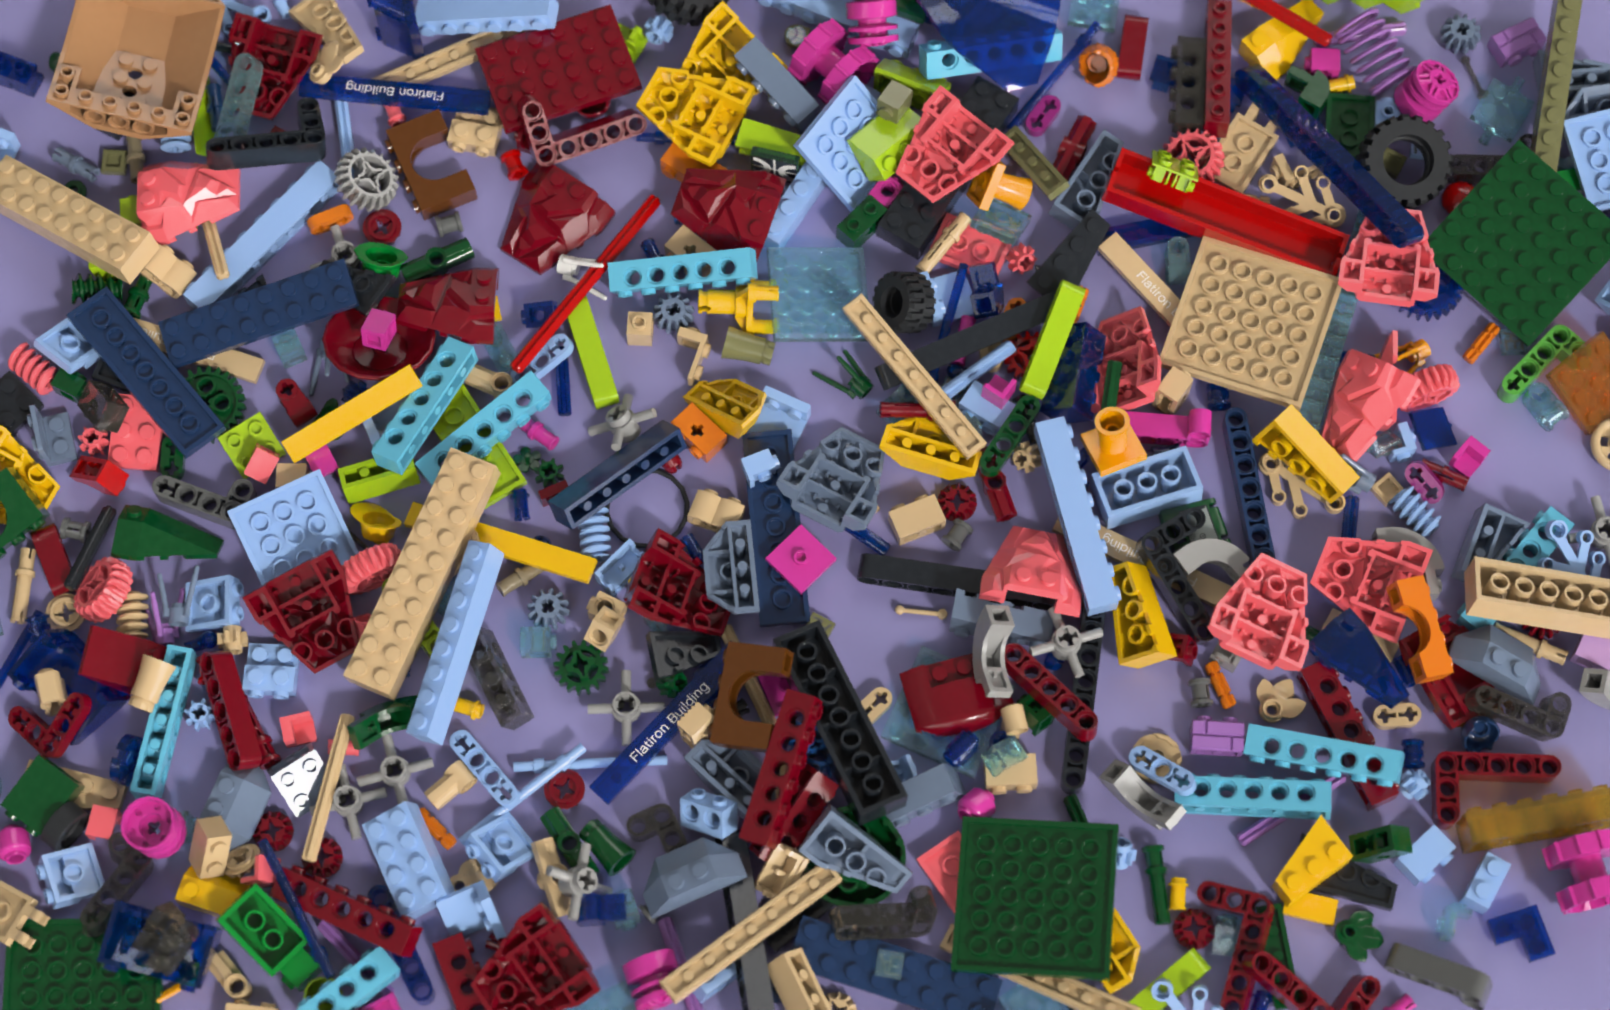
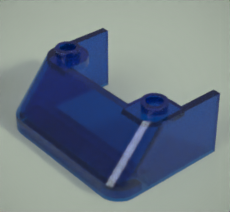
[367,0,425,59]

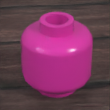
[957,788,996,821]
[0,824,32,865]

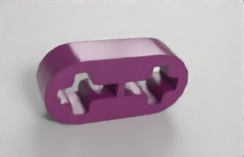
[1025,95,1061,137]
[1405,460,1445,504]

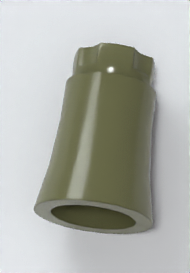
[721,325,776,366]

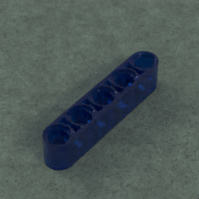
[367,884,436,1006]

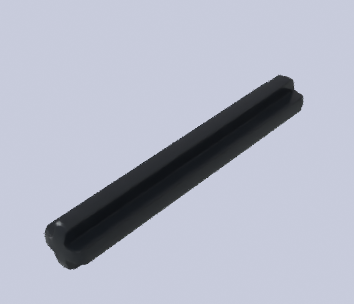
[64,505,117,592]

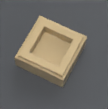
[1370,472,1404,507]

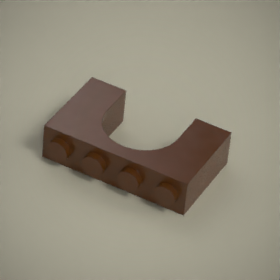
[384,109,478,221]
[708,641,794,753]

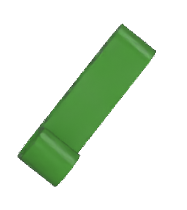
[1497,325,1591,403]

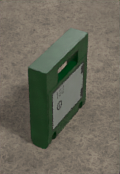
[1158,498,1232,553]

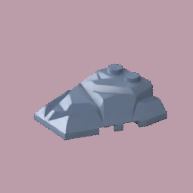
[776,427,885,532]

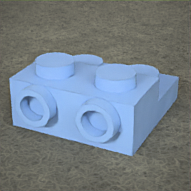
[34,318,100,375]
[185,575,244,633]
[242,643,300,700]
[465,812,534,883]
[36,842,107,910]

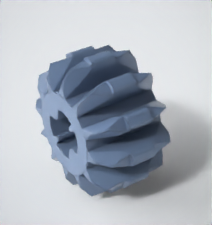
[1440,13,1481,55]
[653,293,694,335]
[527,588,570,631]

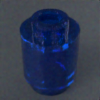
[942,731,980,769]

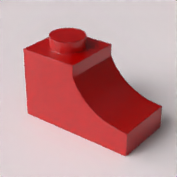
[69,455,129,496]

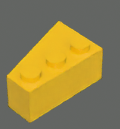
[1271,815,1353,907]

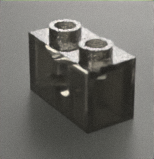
[77,379,129,433]

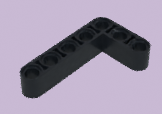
[206,97,326,171]
[1136,507,1214,645]

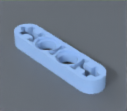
[449,730,521,809]

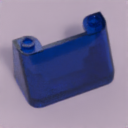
[7,628,131,746]
[97,900,223,993]

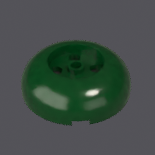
[804,806,906,909]

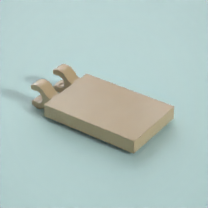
[1201,103,1282,193]
[0,880,50,949]

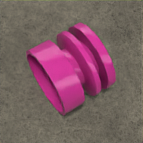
[846,0,899,47]
[1394,60,1459,122]
[121,796,187,859]
[622,949,679,1010]

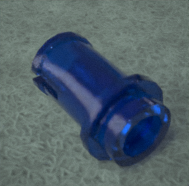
[640,238,665,258]
[510,489,530,521]
[680,533,704,564]
[1392,655,1417,688]
[1250,990,1272,1010]

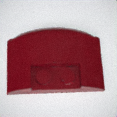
[1398,614,1500,730]
[899,653,1014,737]

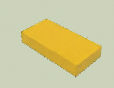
[1282,893,1338,927]

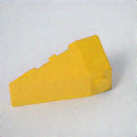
[1238,0,1324,86]

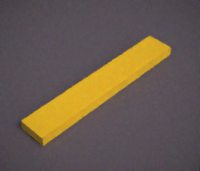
[281,364,423,463]

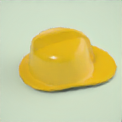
[350,502,402,545]

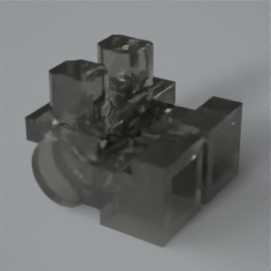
[132,901,199,977]

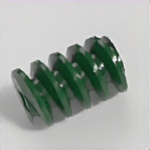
[72,273,122,304]

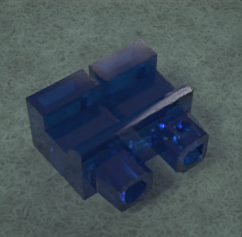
[0,51,44,98]

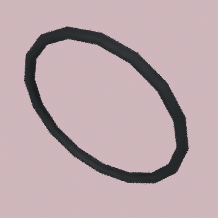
[605,469,690,548]

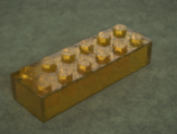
[1455,784,1610,854]

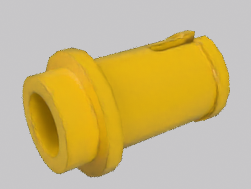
[1328,74,1355,93]
[454,696,485,720]
[1168,877,1189,911]

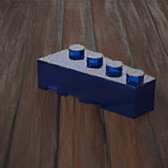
[1040,322,1106,424]

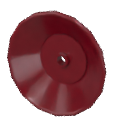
[322,296,436,381]

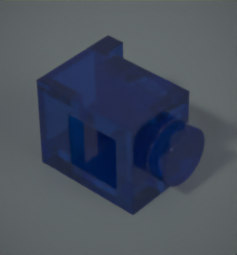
[521,300,557,329]

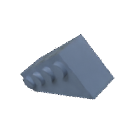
[734,36,822,135]
[1048,130,1124,230]
[949,588,1053,647]

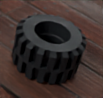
[872,271,936,333]

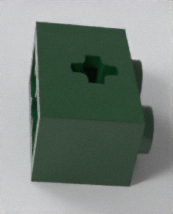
[836,194,888,253]
[1348,824,1413,864]

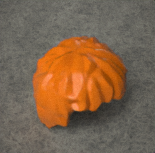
[1078,43,1119,88]

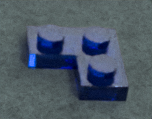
[1486,904,1556,963]

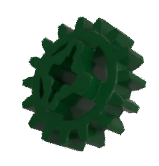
[553,640,609,696]

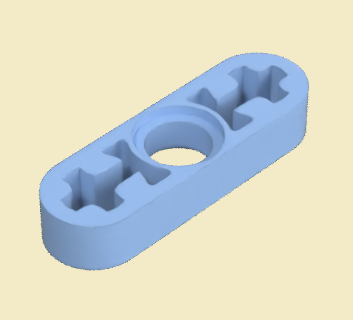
[510,333,574,383]
[1129,746,1197,796]

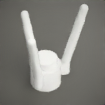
[557,254,607,300]

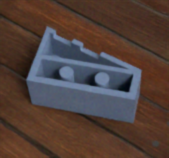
[1532,50,1610,103]
[1451,503,1531,583]

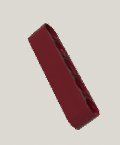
[1005,643,1098,742]
[200,650,262,771]

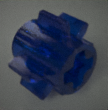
[341,380,369,403]

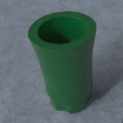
[579,819,636,876]

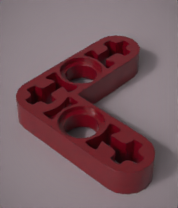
[8,692,92,759]

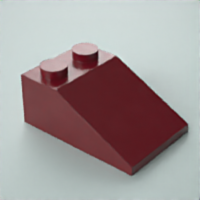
[78,625,167,695]

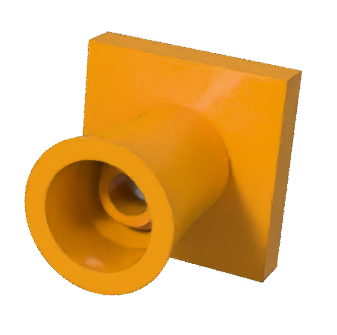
[966,161,1033,211]
[1080,407,1147,477]

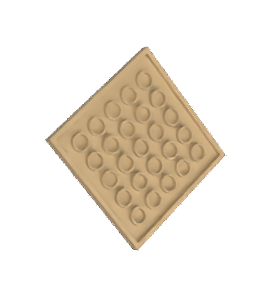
[1160,236,1342,411]

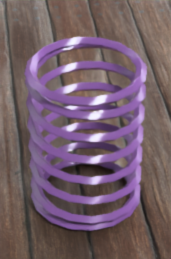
[1333,7,1416,96]

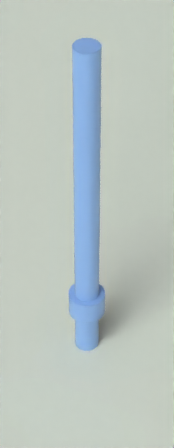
[458,743,587,846]
[513,755,668,774]

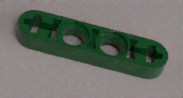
[979,395,1040,477]

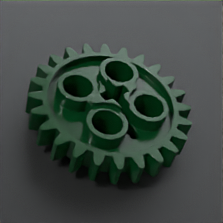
[183,366,247,444]

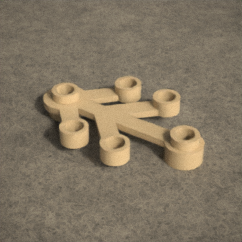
[1258,165,1346,227]
[1258,452,1346,520]

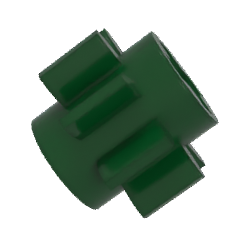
[534,458,565,488]
[656,672,687,698]

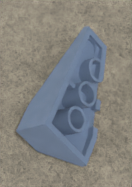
[799,804,913,894]

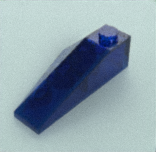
[1308,608,1410,709]

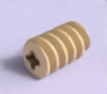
[116,591,149,639]

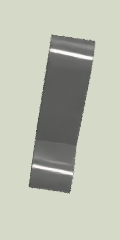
[152,475,257,530]
[1384,943,1493,1010]

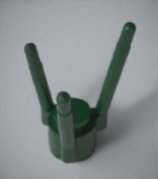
[812,349,874,399]

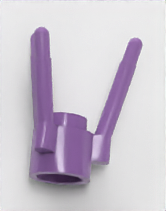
[145,588,185,647]

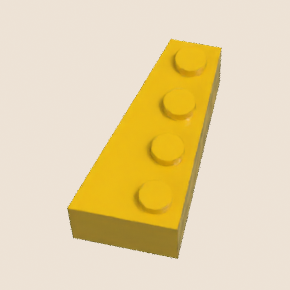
[1252,404,1360,504]
[1112,561,1177,669]

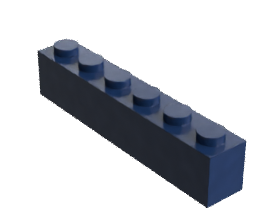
[548,420,687,530]

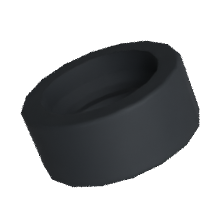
[41,801,89,851]

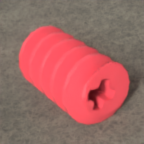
[8,342,57,395]

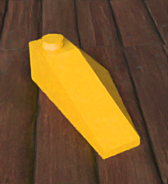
[175,865,287,917]

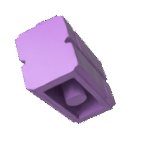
[1487,17,1546,68]
[1189,716,1244,757]

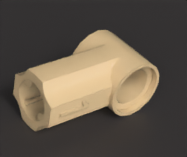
[465,364,513,399]
[1000,704,1029,741]
[424,760,478,811]
[205,950,253,1000]

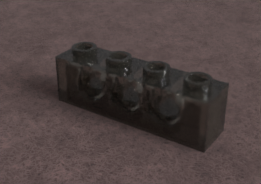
[1168,36,1207,134]
[470,627,535,730]

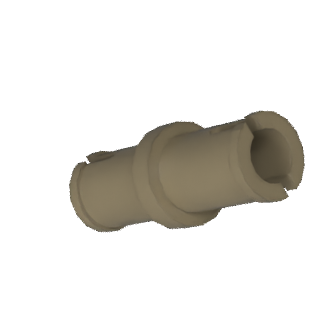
[126,136,146,184]
[495,565,545,597]

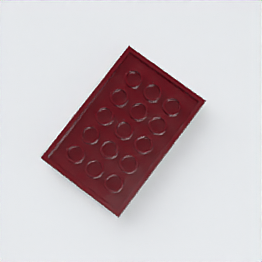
[475,4,642,134]

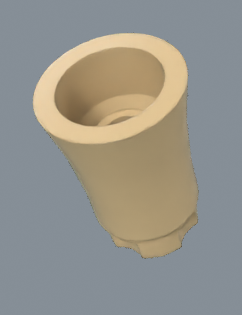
[128,654,177,713]

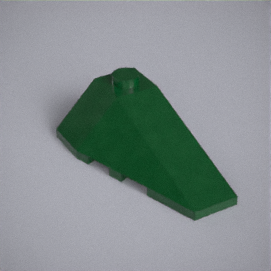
[111,505,224,561]

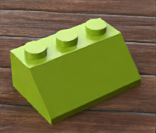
[873,58,951,111]
[846,108,921,181]

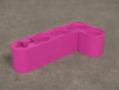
[1126,408,1212,448]

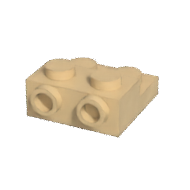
[447,101,503,157]

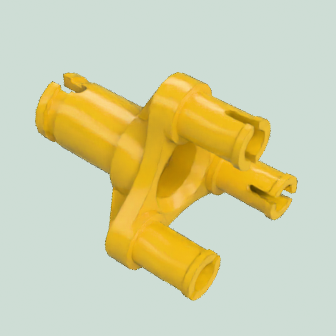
[698,280,779,335]

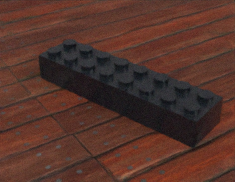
[877,75,1019,260]
[772,620,908,826]

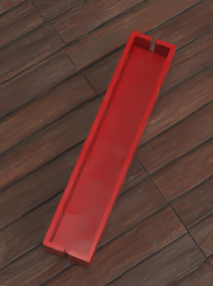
[1101,147,1350,276]

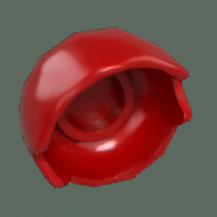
[1441,181,1474,214]

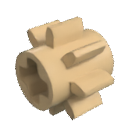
[1011,441,1042,473]
[217,625,248,655]

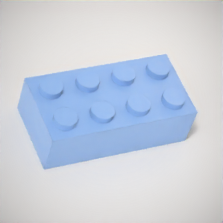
[1090,446,1203,530]
[362,801,455,919]

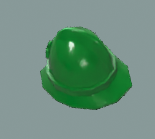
[354,242,408,278]

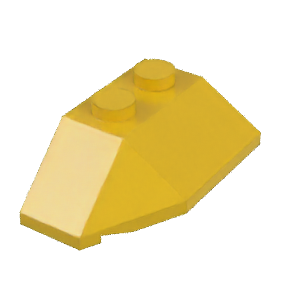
[683,379,767,439]
[879,418,982,480]
[1099,907,1141,994]

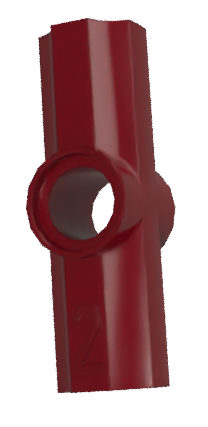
[1052,115,1097,182]
[977,446,1017,522]

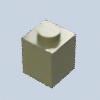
[876,80,913,124]

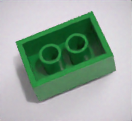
[215,883,310,977]

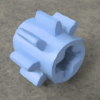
[644,15,674,45]
[184,699,215,732]
[1399,768,1431,801]
[1117,837,1137,870]

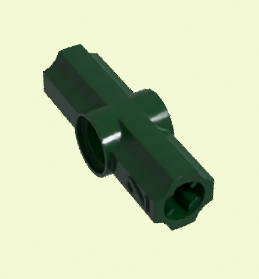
[400,237,475,282]
[540,806,600,874]

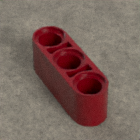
[1116,14,1149,81]
[30,523,72,597]

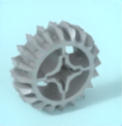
[334,147,399,212]

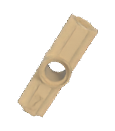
[531,837,571,918]

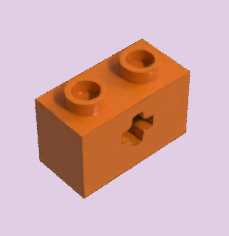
[671,403,727,463]

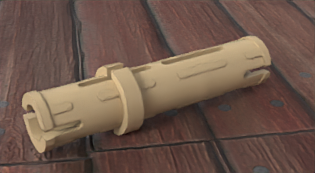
[915,212,972,273]
[10,547,37,625]
[1495,622,1569,666]

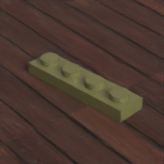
[1005,125,1070,201]

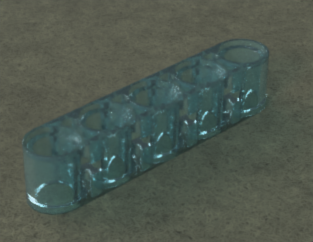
[214,53,263,138]

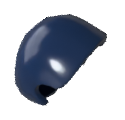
[1461,716,1500,752]

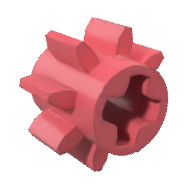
[1005,242,1037,275]
[77,424,110,457]

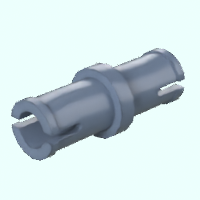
[52,147,100,182]

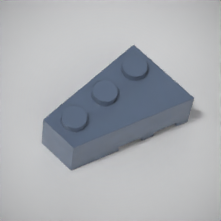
[885,763,967,828]

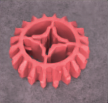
[1163,128,1225,182]
[1399,364,1460,412]
[342,543,401,595]
[73,556,133,623]

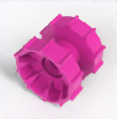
[787,18,880,105]
[1541,829,1610,915]

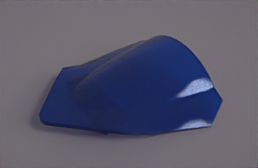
[916,0,1060,91]

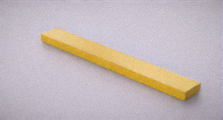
[404,502,598,584]

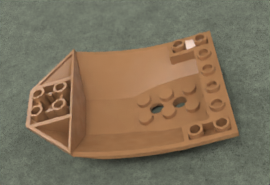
[46,0,225,139]

